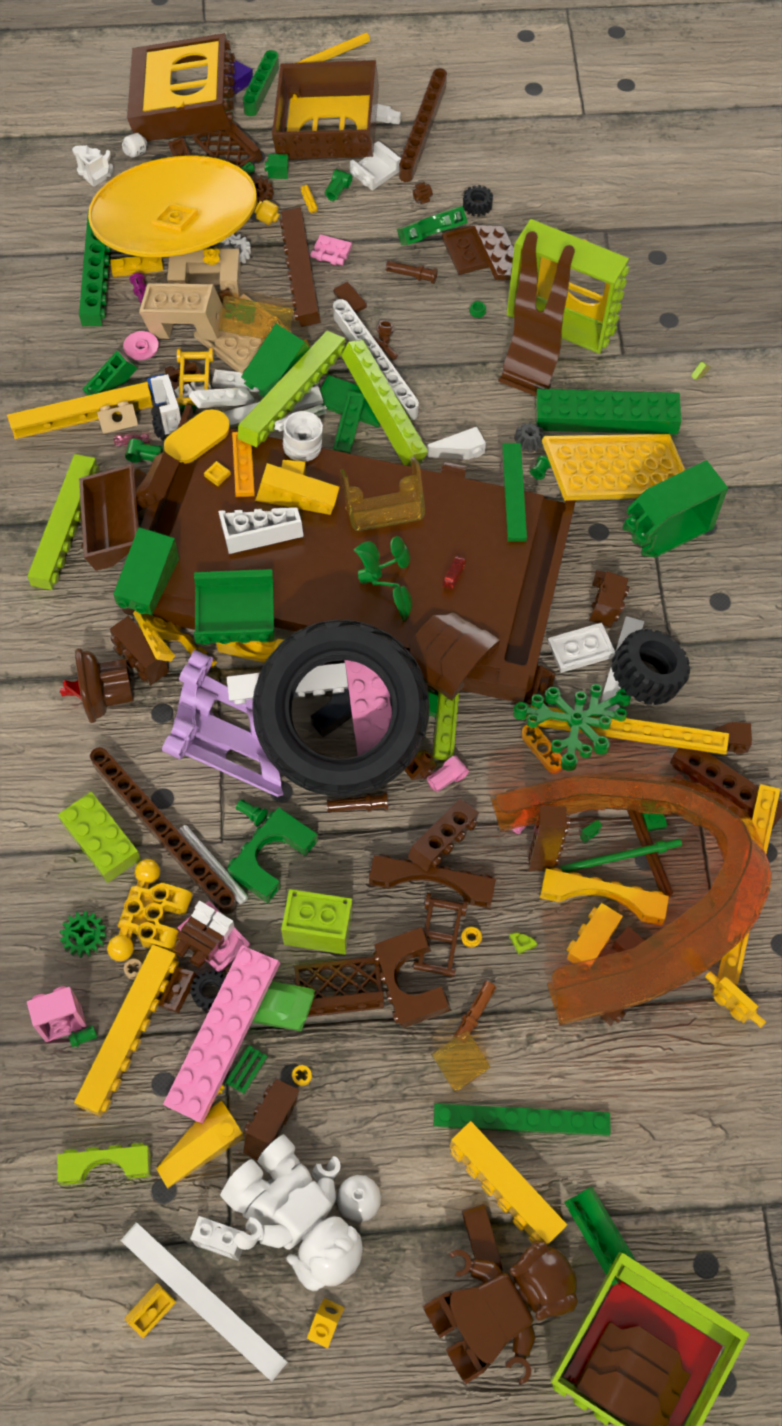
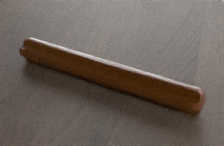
[627,804,673,897]

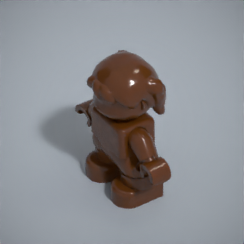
[422,1241,578,1385]

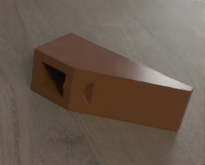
[710,722,752,754]

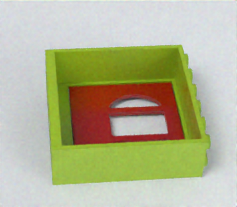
[550,1252,750,1426]

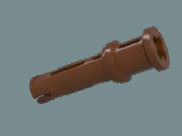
[386,260,438,284]
[327,792,388,813]

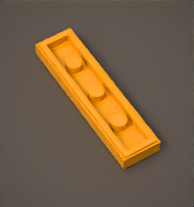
[232,432,255,497]

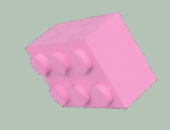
[26,986,88,1042]

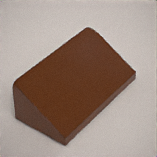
[524,665,555,706]

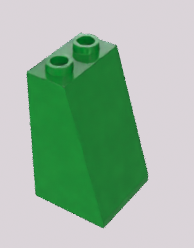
[241,323,310,397]
[113,527,179,615]

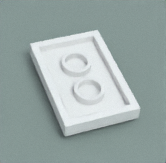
[547,623,615,673]

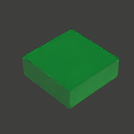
[580,819,602,843]

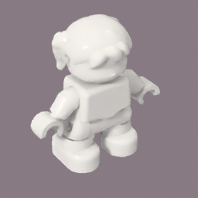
[220,1134,363,1291]

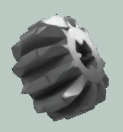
[514,422,545,453]

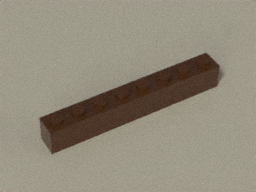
[279,207,321,327]

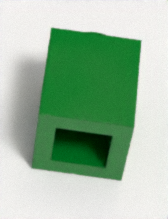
[265,154,289,179]

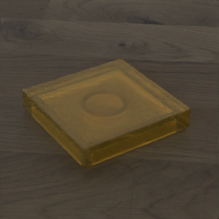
[431,1030,491,1092]

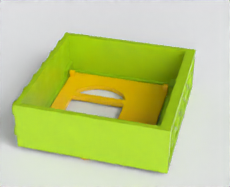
[507,219,630,354]

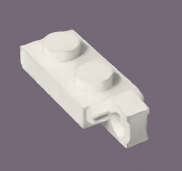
[376,104,401,124]

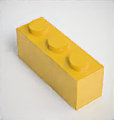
[566,903,623,972]

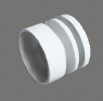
[283,411,323,462]

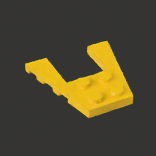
[133,611,217,668]

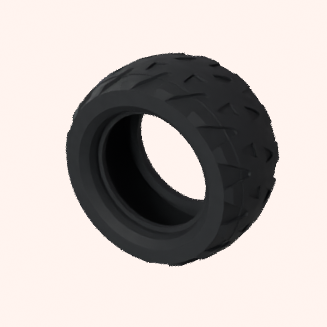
[252,620,430,797]

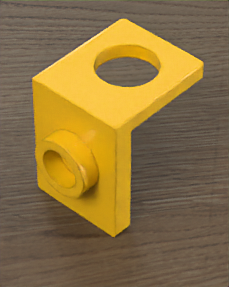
[307,1298,345,1348]

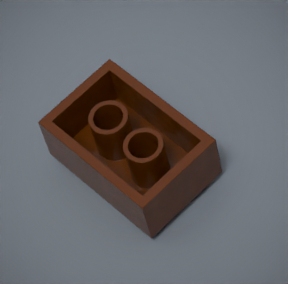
[110,616,169,686]

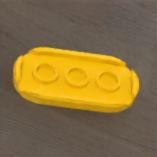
[164,409,230,464]

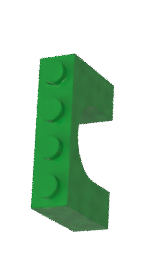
[228,807,318,903]

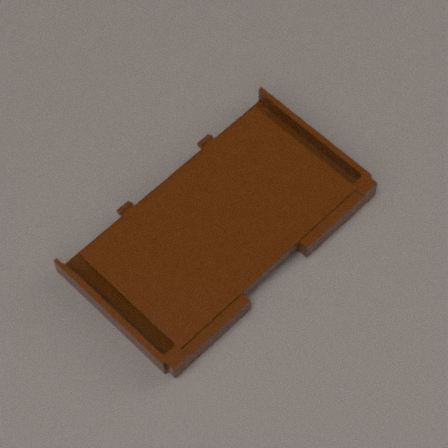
[122,404,576,703]

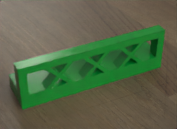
[564,1186,637,1286]

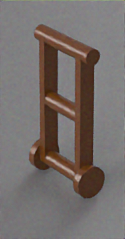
[413,893,468,977]

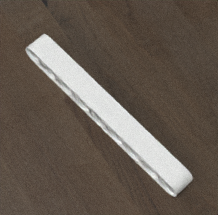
[333,299,419,420]
[120,1222,288,1382]

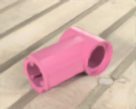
[427,755,469,793]

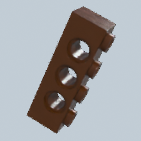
[408,798,479,872]

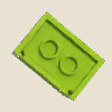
[281,889,353,955]

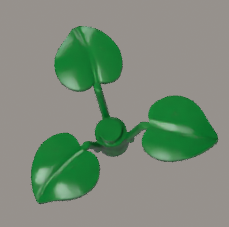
[354,536,412,621]

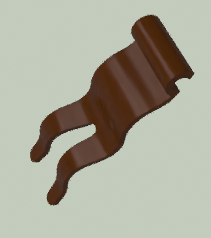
[498,231,575,396]

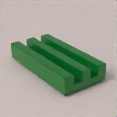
[226,1045,268,1095]

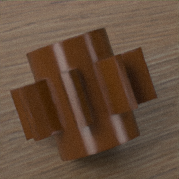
[412,182,433,204]

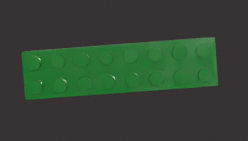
[535,389,682,435]

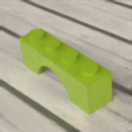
[57,1143,151,1186]

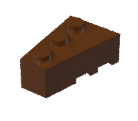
[243,1079,299,1161]

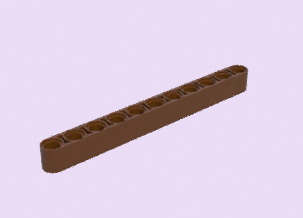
[90,747,236,914]

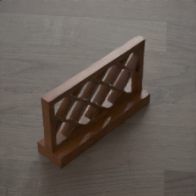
[192,121,263,168]
[294,957,384,1017]

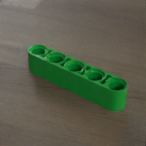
[243,50,279,117]

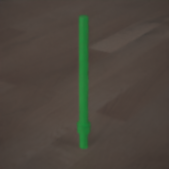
[560,838,682,873]

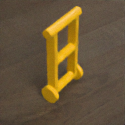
[176,348,214,405]

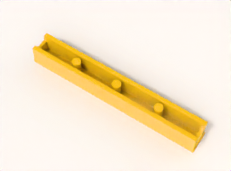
[7,382,153,439]

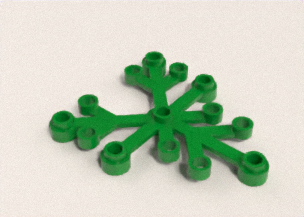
[513,684,631,771]

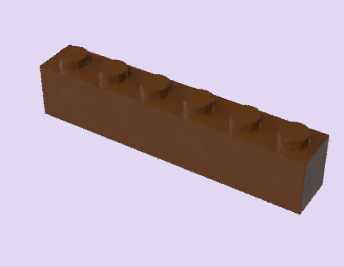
[529,806,570,872]

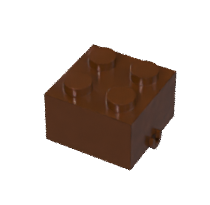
[589,571,630,628]

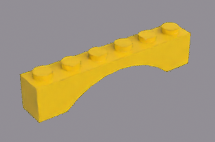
[540,868,669,926]

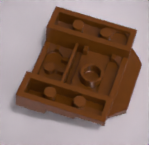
[409,611,500,701]
[574,1322,691,1426]

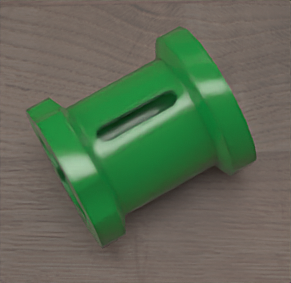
[530,455,551,480]

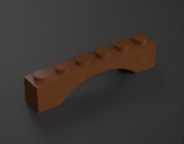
[369,854,496,909]

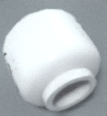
[122,133,147,158]

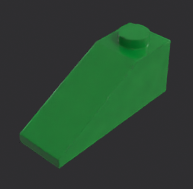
[82,350,138,396]

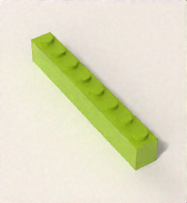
[341,340,428,467]
[27,454,99,590]

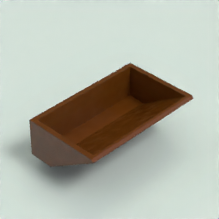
[79,464,139,571]

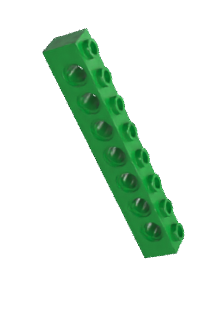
[79,209,111,326]

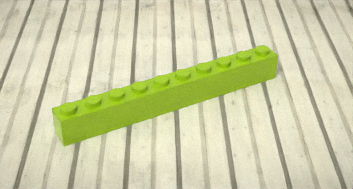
[238,331,346,447]

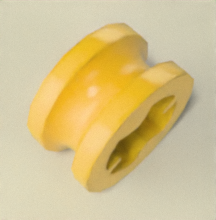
[292,1065,312,1086]

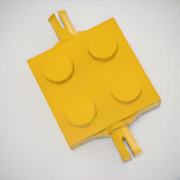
[705,971,767,1028]

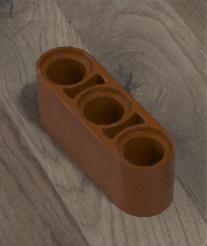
[462,1204,503,1271]

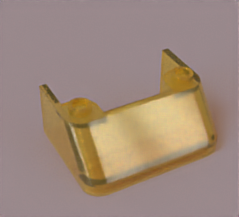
[340,456,426,531]

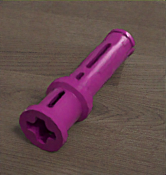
[129,273,147,305]

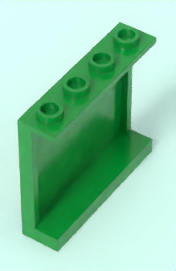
[194,569,274,645]

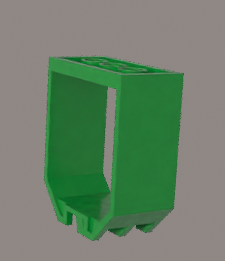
[622,460,728,558]

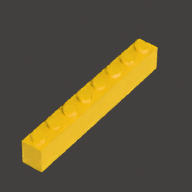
[74,944,179,1117]

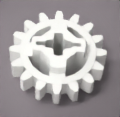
[214,234,251,263]

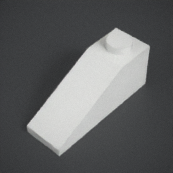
[427,427,486,460]

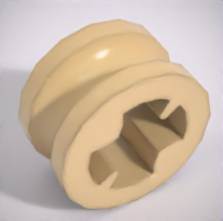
[124,959,142,980]

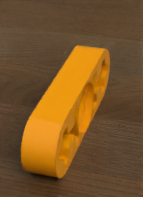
[521,725,562,773]

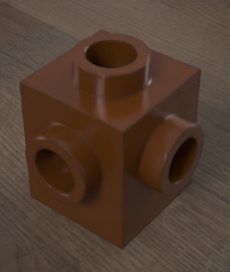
[404,750,437,780]

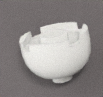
[336,1175,381,1223]

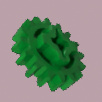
[60,911,107,958]

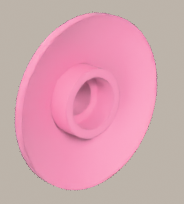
[123,331,159,360]

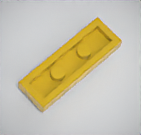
[110,256,163,277]

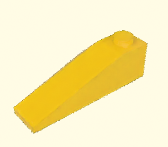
[156,1101,245,1188]

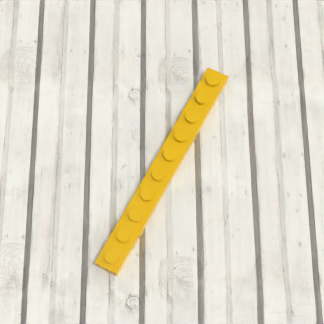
[531,705,729,755]
[717,784,780,986]

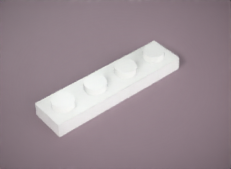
[189,387,254,408]

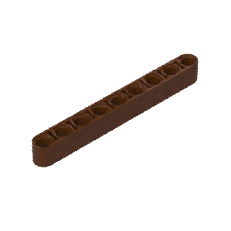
[399,68,447,182]

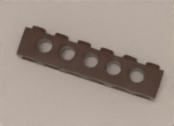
[670,748,782,829]

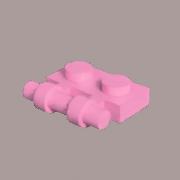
[311,234,352,266]

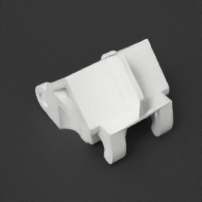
[72,146,113,187]

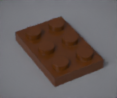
[442,226,489,275]

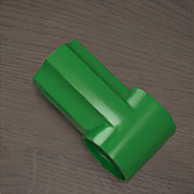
[325,169,352,202]
[125,439,163,463]

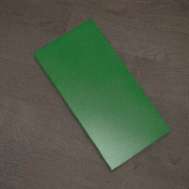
[316,375,380,428]

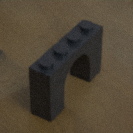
[310,663,352,738]

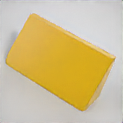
[124,1283,176,1338]

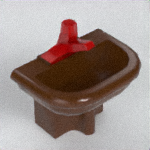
[60,648,134,723]

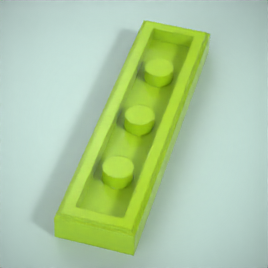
[432,692,459,761]

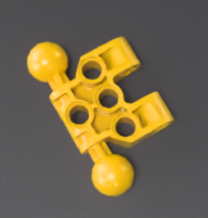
[107,859,193,961]

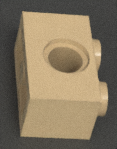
[97,401,138,434]

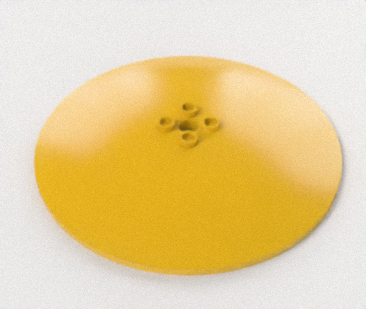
[88,156,257,257]

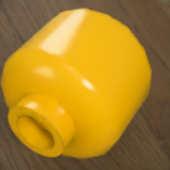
[254,200,280,225]

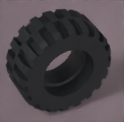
[611,629,690,705]

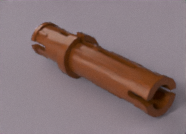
[454,981,497,1043]

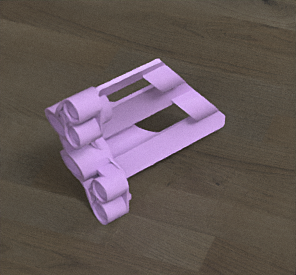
[162,650,283,797]

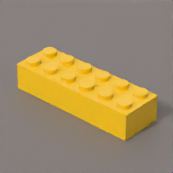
[449,1121,567,1245]

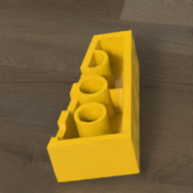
[255,463,339,515]

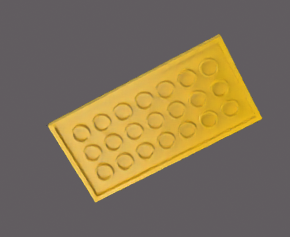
[542,434,685,501]

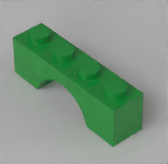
[396,206,468,245]

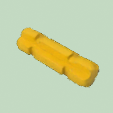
[301,184,317,213]

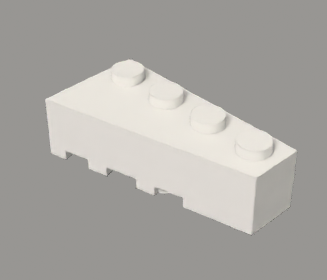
[218,508,304,554]

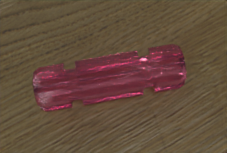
[114,434,150,446]

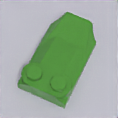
[252,981,315,1031]

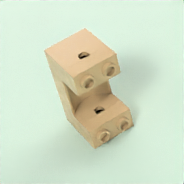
[167,248,242,301]
[139,283,225,340]

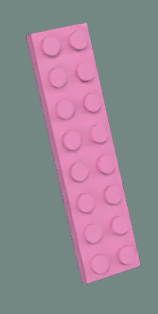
[163,945,280,1124]

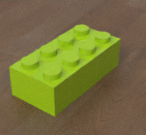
[57,791,141,884]

